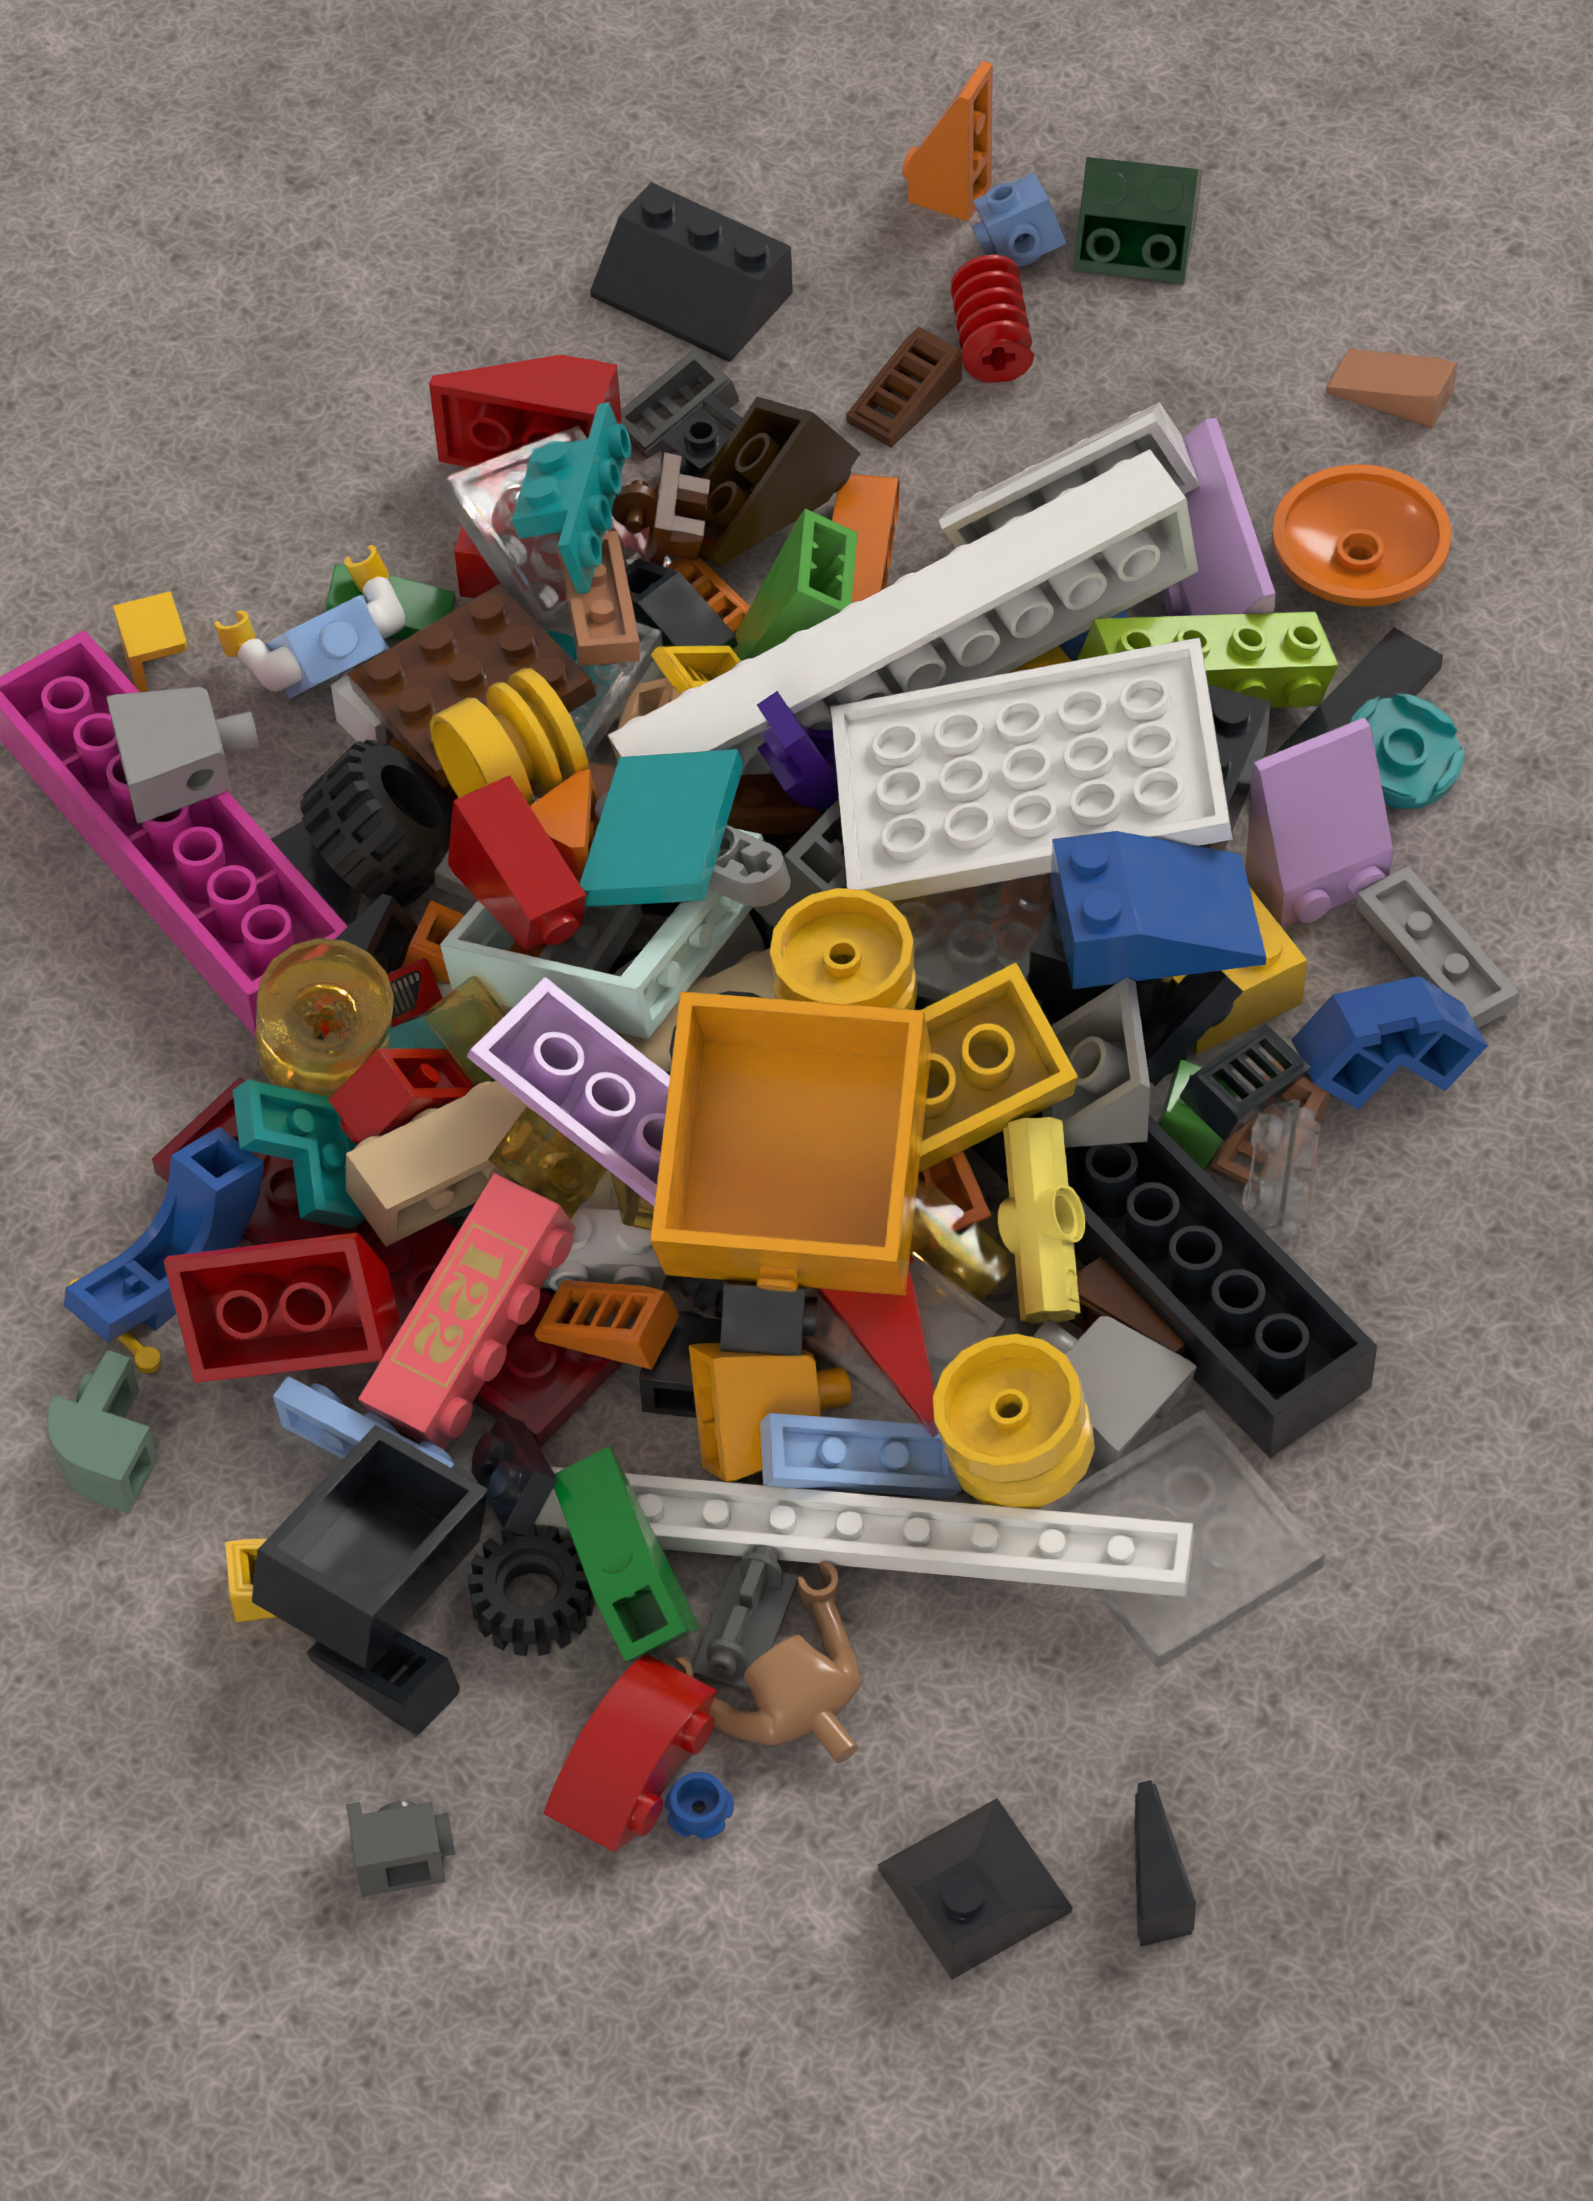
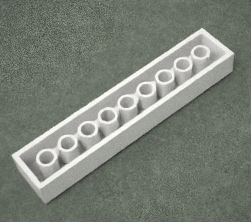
[608,449,1198,775]

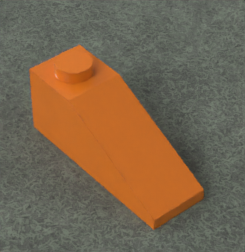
[903,61,993,221]

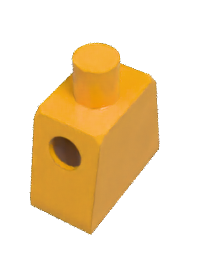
[689,1343,852,1482]

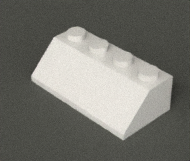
[939,402,1200,548]

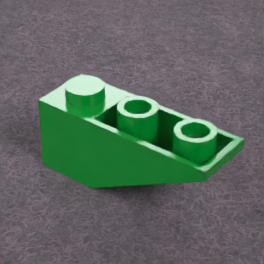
[554,1446,701,1662]

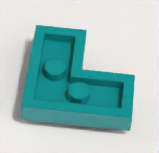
[233,1080,366,1229]

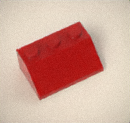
[164,1233,402,1383]

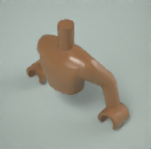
[674,1561,861,1763]

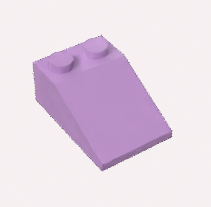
[1245,717,1393,928]

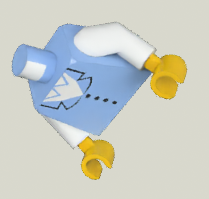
[214,545,405,699]

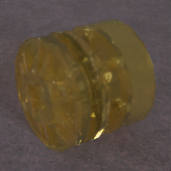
[255,938,394,1097]

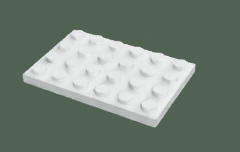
[831,638,1233,902]

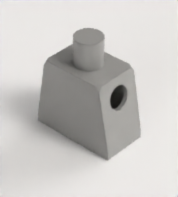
[106,687,259,823]
[1033,1316,1197,1479]

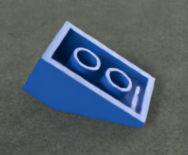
[1051,831,1266,989]

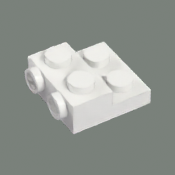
[529,1166,666,1291]

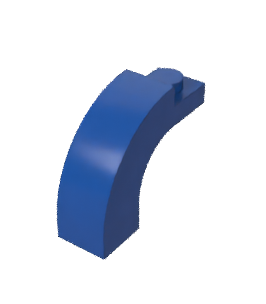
[64,1127,264,1343]

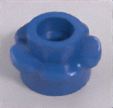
[665,1772,734,1840]

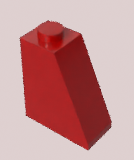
[448,775,586,951]

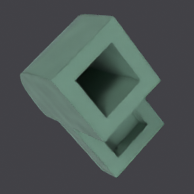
[47,1350,158,1513]

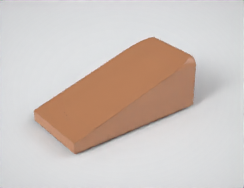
[1326,349,1457,428]

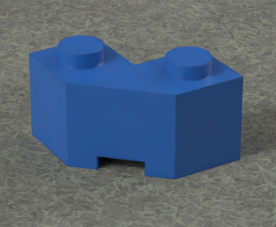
[1291,976,1488,1110]

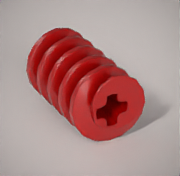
[950,254,1035,383]

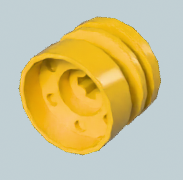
[430,668,589,806]

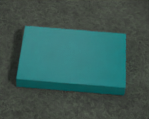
[579,749,744,907]

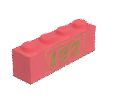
[358,1173,576,1450]

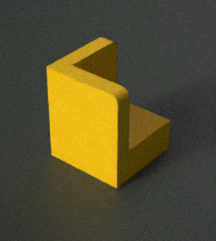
[113,591,188,692]

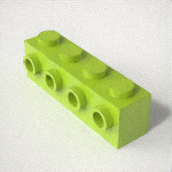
[1077,611,1339,708]

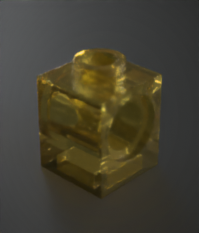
[488,1106,608,1220]

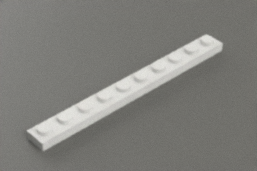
[514,1467,1194,1597]

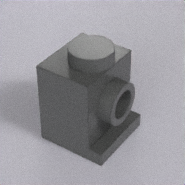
[346,1801,455,1897]

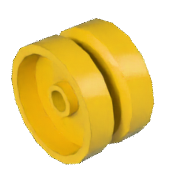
[770,888,917,1010]
[933,1334,1095,1509]

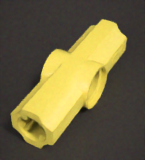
[998,1117,1085,1324]

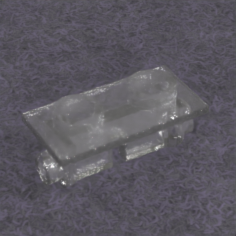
[1242,1099,1321,1239]

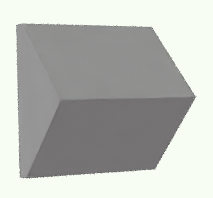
[1042,977,1150,1148]

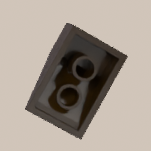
[675,396,861,565]

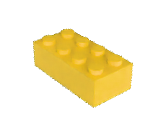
[919,963,1078,1173]

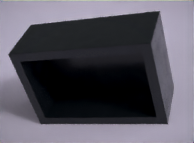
[252,1425,488,1669]

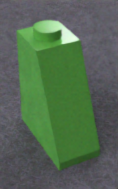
[732,509,857,661]

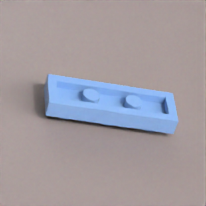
[273,1376,456,1471]
[760,1413,961,1498]

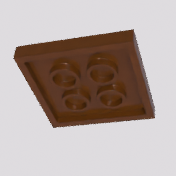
[347,584,597,788]

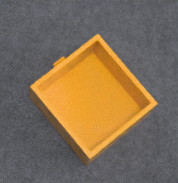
[650,991,931,1296]

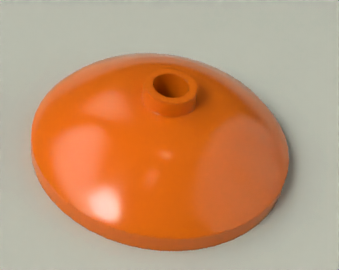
[1272,464,1451,607]

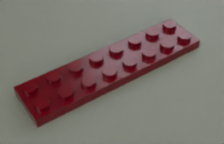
[152,1077,623,1448]

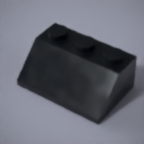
[590,182,793,362]

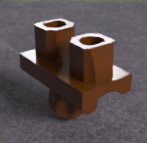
[611,452,710,566]

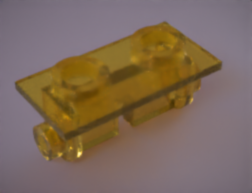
[910,1177,1014,1310]

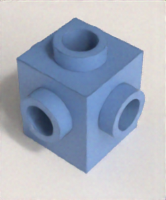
[972,173,1066,266]

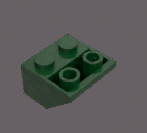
[1073,157,1203,283]

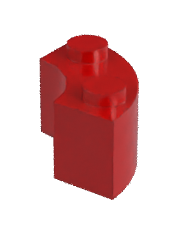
[543,1653,717,1852]

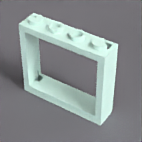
[440,829,763,1039]

